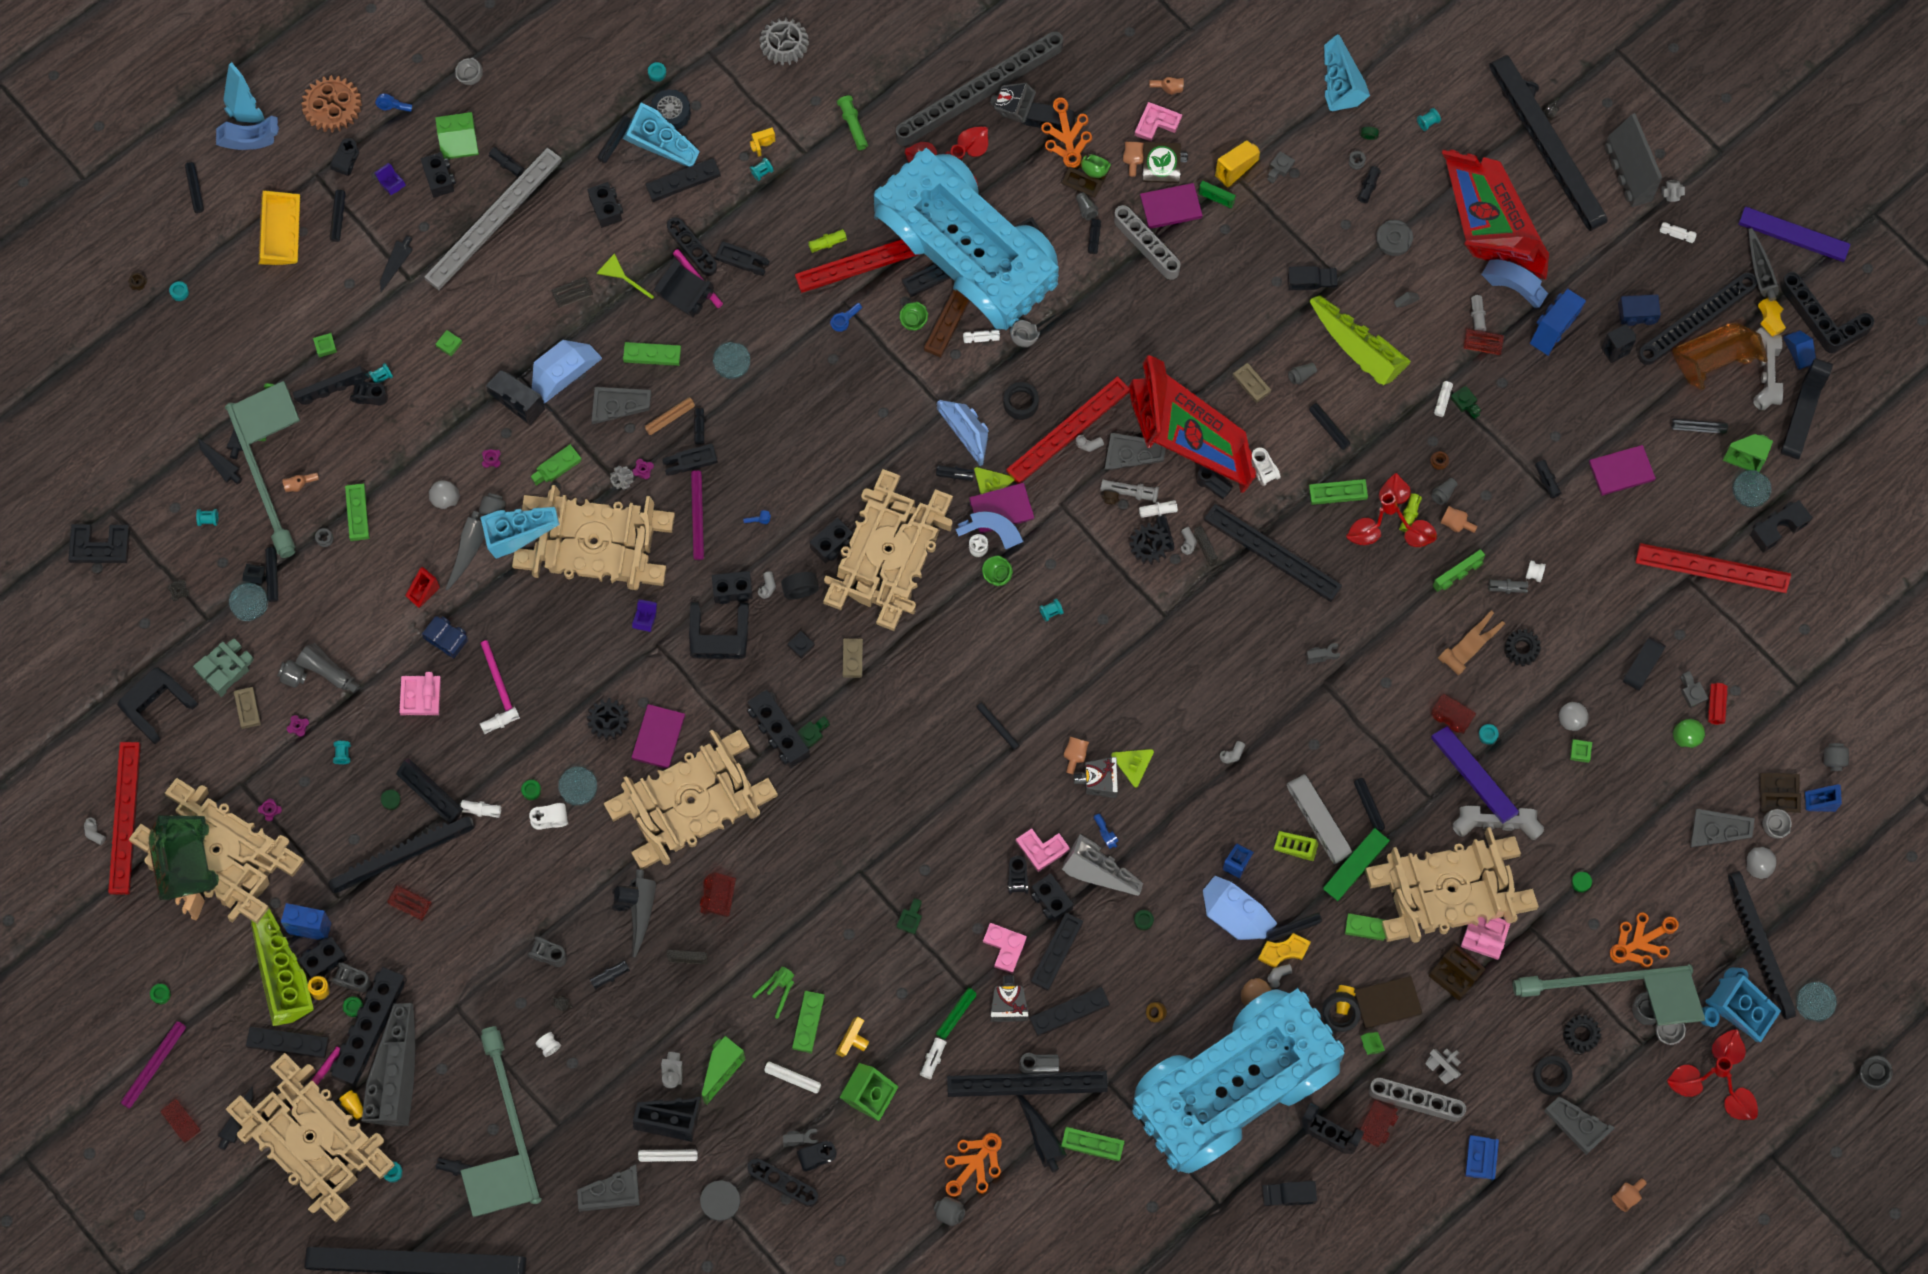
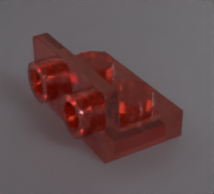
[1431,694,1476,734]
[700,872,736,917]
[1360,1100,1399,1147]

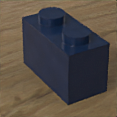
[1618,295,1661,326]

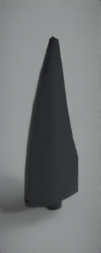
[1016,1095,1067,1173]

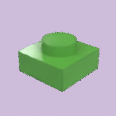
[436,330,462,356]
[313,333,337,357]
[1570,739,1592,763]
[1361,1032,1385,1055]

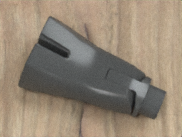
[295,643,361,693]

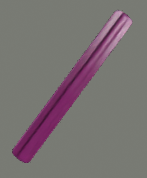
[691,470,704,560]
[121,1021,186,1108]

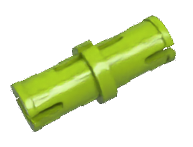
[808,229,847,253]
[1399,494,1422,533]

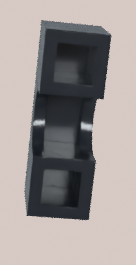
[1750,500,1813,553]

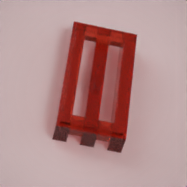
[1464,329,1504,355]
[387,885,432,921]

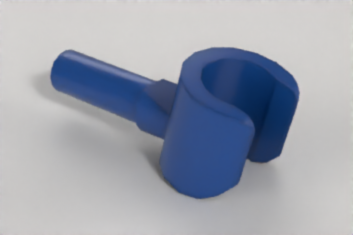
[743,510,771,524]

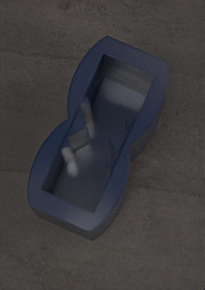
[422,616,468,659]

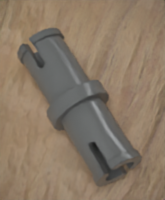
[1488,579,1528,594]

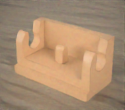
[175,884,205,921]

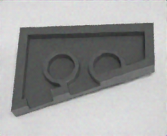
[592,387,651,424]
[1105,433,1166,471]
[1690,809,1755,848]
[1544,1096,1615,1155]
[577,1165,640,1212]

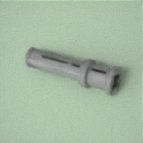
[1101,479,1159,503]

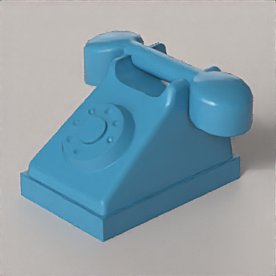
[1701,967,1781,1042]

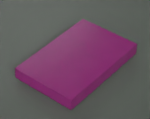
[1140,183,1203,229]
[1589,445,1656,496]
[969,483,1034,534]
[631,704,685,769]

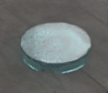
[713,342,750,379]
[1733,470,1771,507]
[229,583,268,621]
[558,767,597,805]
[1796,982,1837,1022]

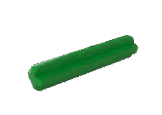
[936,988,976,1040]

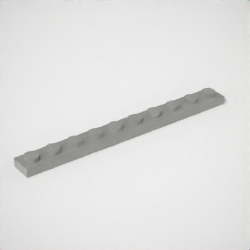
[424,147,562,290]

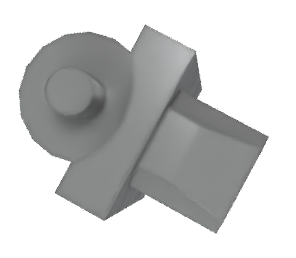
[1425,1049,1462,1084]
[661,1052,683,1088]

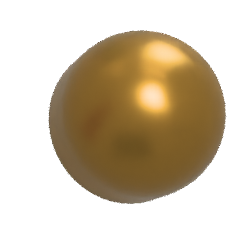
[1146,1002,1167,1022]

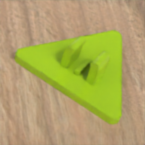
[974,467,1014,494]
[1111,749,1154,788]

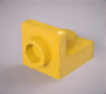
[750,127,775,157]

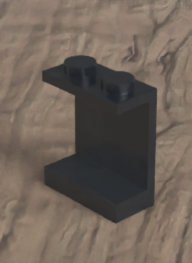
[654,260,714,318]

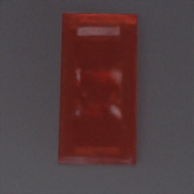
[160,1099,201,1143]

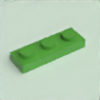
[623,342,681,366]
[1309,479,1368,505]
[345,484,370,541]
[1433,549,1485,592]
[792,991,825,1053]
[1061,1127,1124,1162]

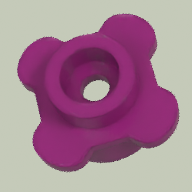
[482,449,501,468]
[632,459,654,479]
[287,715,309,737]
[258,798,282,821]

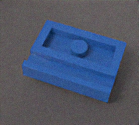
[1465,1135,1499,1180]

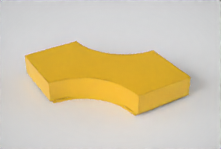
[1758,298,1786,337]
[1258,933,1311,968]

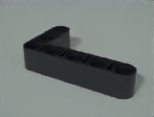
[1780,272,1874,353]
[1780,358,1833,460]

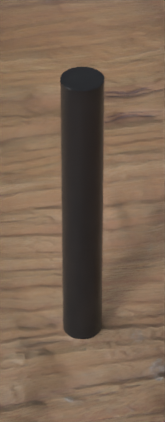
[976,703,1020,750]

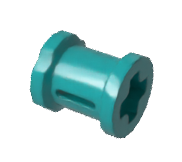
[1417,108,1441,131]
[749,158,774,181]
[369,363,393,383]
[196,509,219,526]
[1039,598,1064,621]
[333,741,351,765]

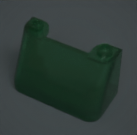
[149,815,219,900]

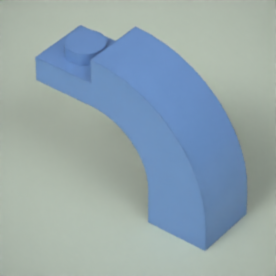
[216,116,279,150]
[1481,260,1548,308]
[956,511,1023,549]

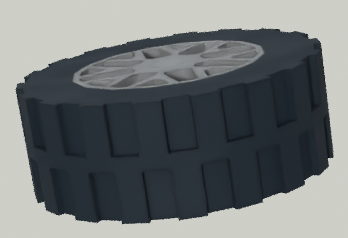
[650,89,691,130]

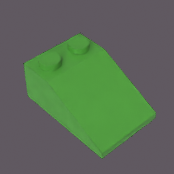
[702,1036,746,1105]

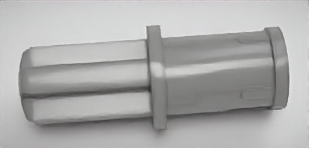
[1471,295,1486,333]

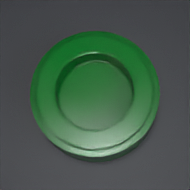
[521,780,541,800]
[1572,872,1592,892]
[150,984,171,1005]
[343,996,363,1017]

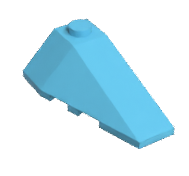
[1324,34,1370,111]
[223,62,265,124]
[623,103,700,167]
[481,507,560,559]

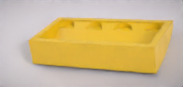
[259,191,300,265]

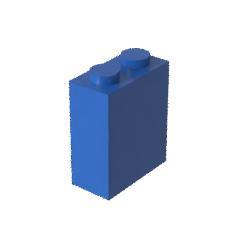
[281,903,332,941]

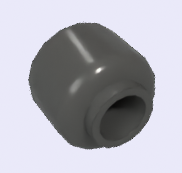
[479,493,506,516]
[277,660,307,688]
[1824,743,1849,771]
[934,1196,965,1226]

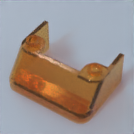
[1673,323,1768,390]

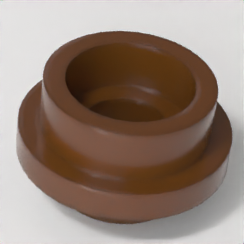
[1430,451,1449,470]

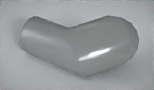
[1075,435,1104,452]
[1181,527,1197,555]
[758,571,776,599]
[1220,741,1245,764]
[84,818,106,845]
[1268,964,1292,988]

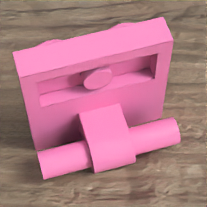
[400,672,441,715]
[1461,917,1510,960]

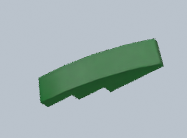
[1323,828,1390,901]

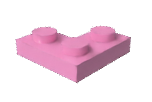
[1134,102,1182,142]
[1016,829,1070,872]
[983,923,1027,974]

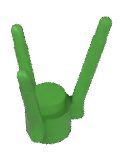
[752,967,794,1019]

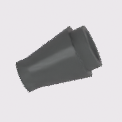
[1076,192,1098,220]
[1288,363,1317,385]
[1431,478,1458,505]

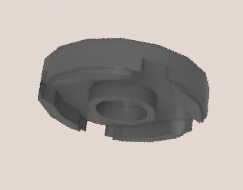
[1376,220,1413,256]
[700,1180,741,1221]

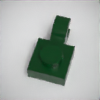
[1450,386,1481,419]
[797,716,830,749]
[897,898,922,935]

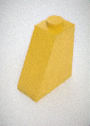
[1215,141,1260,188]

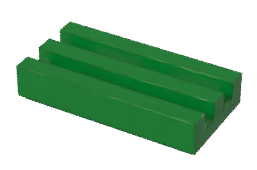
[1198,180,1236,208]

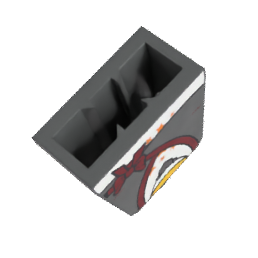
[1074,757,1118,798]
[990,975,1029,1022]

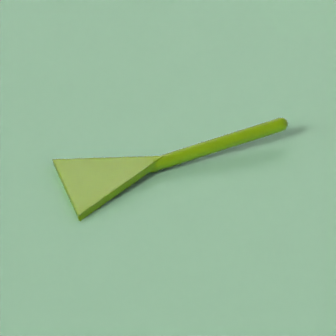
[597,253,654,299]

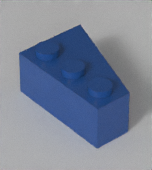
[1530,289,1586,356]

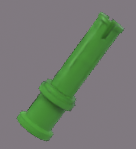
[837,95,868,150]

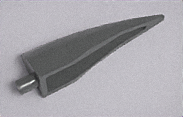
[1749,228,1779,301]
[445,511,485,591]
[630,870,656,958]

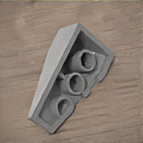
[1062,834,1143,896]

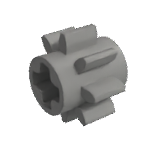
[1662,180,1685,202]
[610,466,634,490]

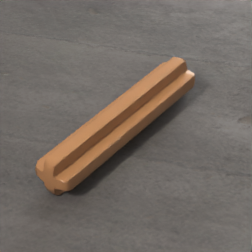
[645,397,695,435]

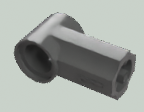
[1019,1053,1059,1074]

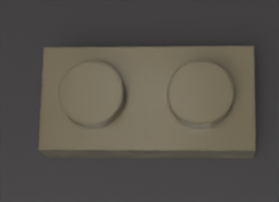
[1233,363,1271,403]
[843,639,863,678]
[234,687,261,729]

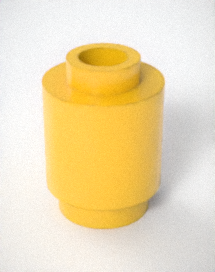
[308,976,330,1000]

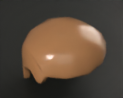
[1241,978,1271,1007]

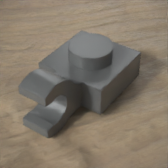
[1267,151,1295,183]
[1305,643,1340,665]
[1680,671,1709,708]
[783,1129,818,1147]

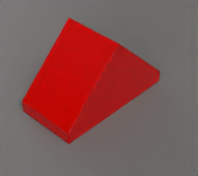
[405,567,440,608]

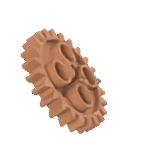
[301,75,362,133]

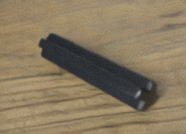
[598,116,632,163]
[185,162,204,213]
[330,190,346,242]
[1309,403,1350,450]
[1671,419,1728,434]
[265,547,278,602]
[1354,778,1385,832]
[1266,913,1322,942]

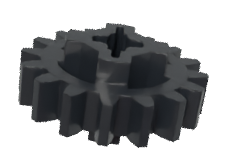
[1129,523,1171,565]
[587,698,629,741]

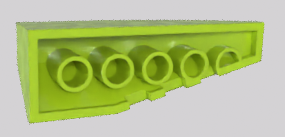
[1310,295,1411,385]
[250,909,314,1026]

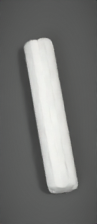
[764,1062,821,1093]
[638,1149,698,1162]

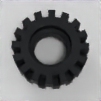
[1504,629,1541,666]
[1563,1015,1601,1053]

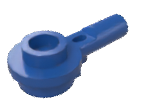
[375,94,412,112]
[830,303,862,332]
[1094,814,1119,849]

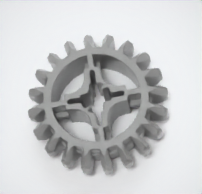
[760,18,809,66]

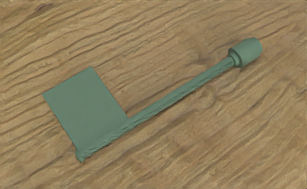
[225,381,300,558]
[1513,964,1705,1026]
[461,1026,542,1217]

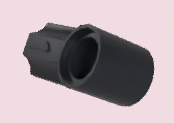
[1196,466,1233,500]

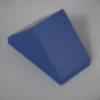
[1783,330,1816,370]
[1805,784,1842,812]
[1223,843,1254,879]

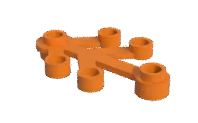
[1041,98,1092,168]
[1610,912,1679,968]
[945,1133,1002,1198]

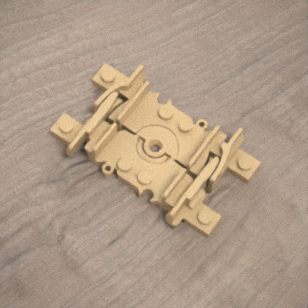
[823,469,953,631]
[512,485,675,590]
[603,730,778,870]
[129,778,304,924]
[1365,827,1539,943]
[226,1053,395,1222]

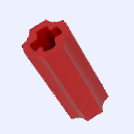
[1708,683,1728,725]

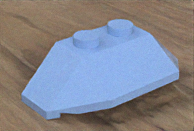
[532,340,602,404]
[937,400,989,466]
[1203,876,1277,940]

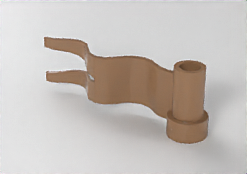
[1438,610,1505,676]

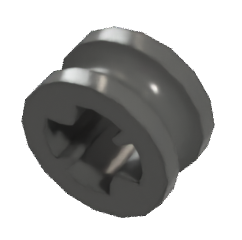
[1348,151,1366,170]
[315,528,334,547]

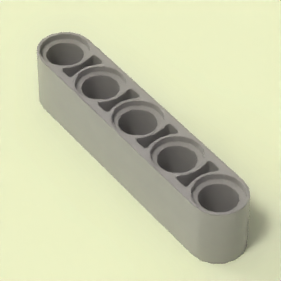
[1114,205,1180,280]
[1287,774,1352,864]
[1369,1078,1466,1122]

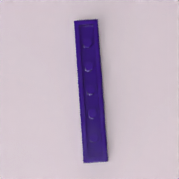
[1738,207,1851,262]
[1431,726,1519,824]

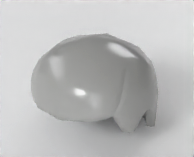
[455,58,483,85]
[1010,320,1040,347]
[429,480,460,509]
[1558,702,1589,731]
[1762,809,1792,838]
[1746,847,1776,879]
[1655,1023,1686,1045]

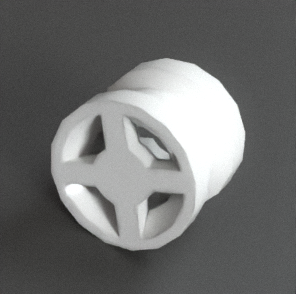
[969,534,988,557]
[1526,560,1546,582]
[536,1032,561,1057]

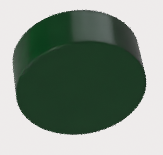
[1360,127,1379,140]
[381,790,401,810]
[1134,910,1154,931]

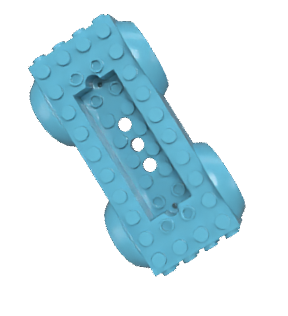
[874,148,1059,330]
[1132,988,1345,1173]

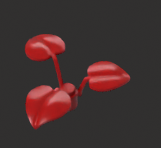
[905,127,988,186]
[1346,473,1437,547]
[1667,1029,1758,1120]

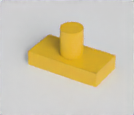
[835,1017,869,1057]

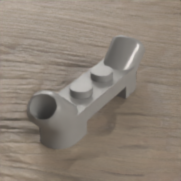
[1752,327,1783,410]
[1453,806,1544,840]

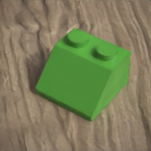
[435,112,479,159]
[1723,434,1773,474]
[840,1063,898,1121]

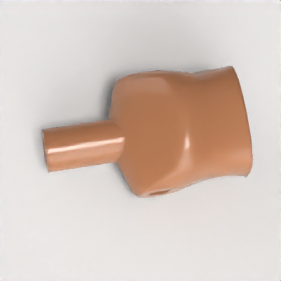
[1149,77,1184,95]
[1123,142,1144,177]
[282,473,319,493]
[1441,506,1478,533]
[1064,737,1089,774]
[1612,1178,1647,1212]

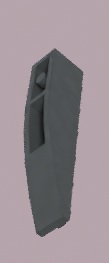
[362,1003,415,1126]

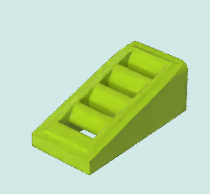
[1274,831,1318,861]

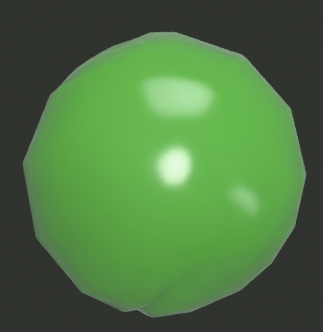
[1081,154,1111,178]
[899,302,928,331]
[982,556,1013,586]
[1673,719,1705,748]

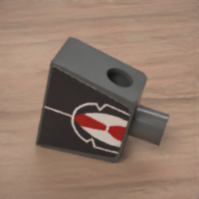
[991,83,1036,123]

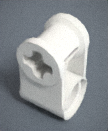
[1251,448,1281,486]
[529,803,568,830]

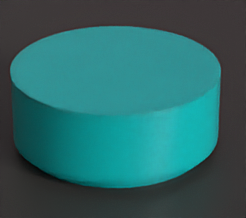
[648,62,666,82]
[169,281,189,301]
[1479,724,1499,745]
[384,1161,403,1183]

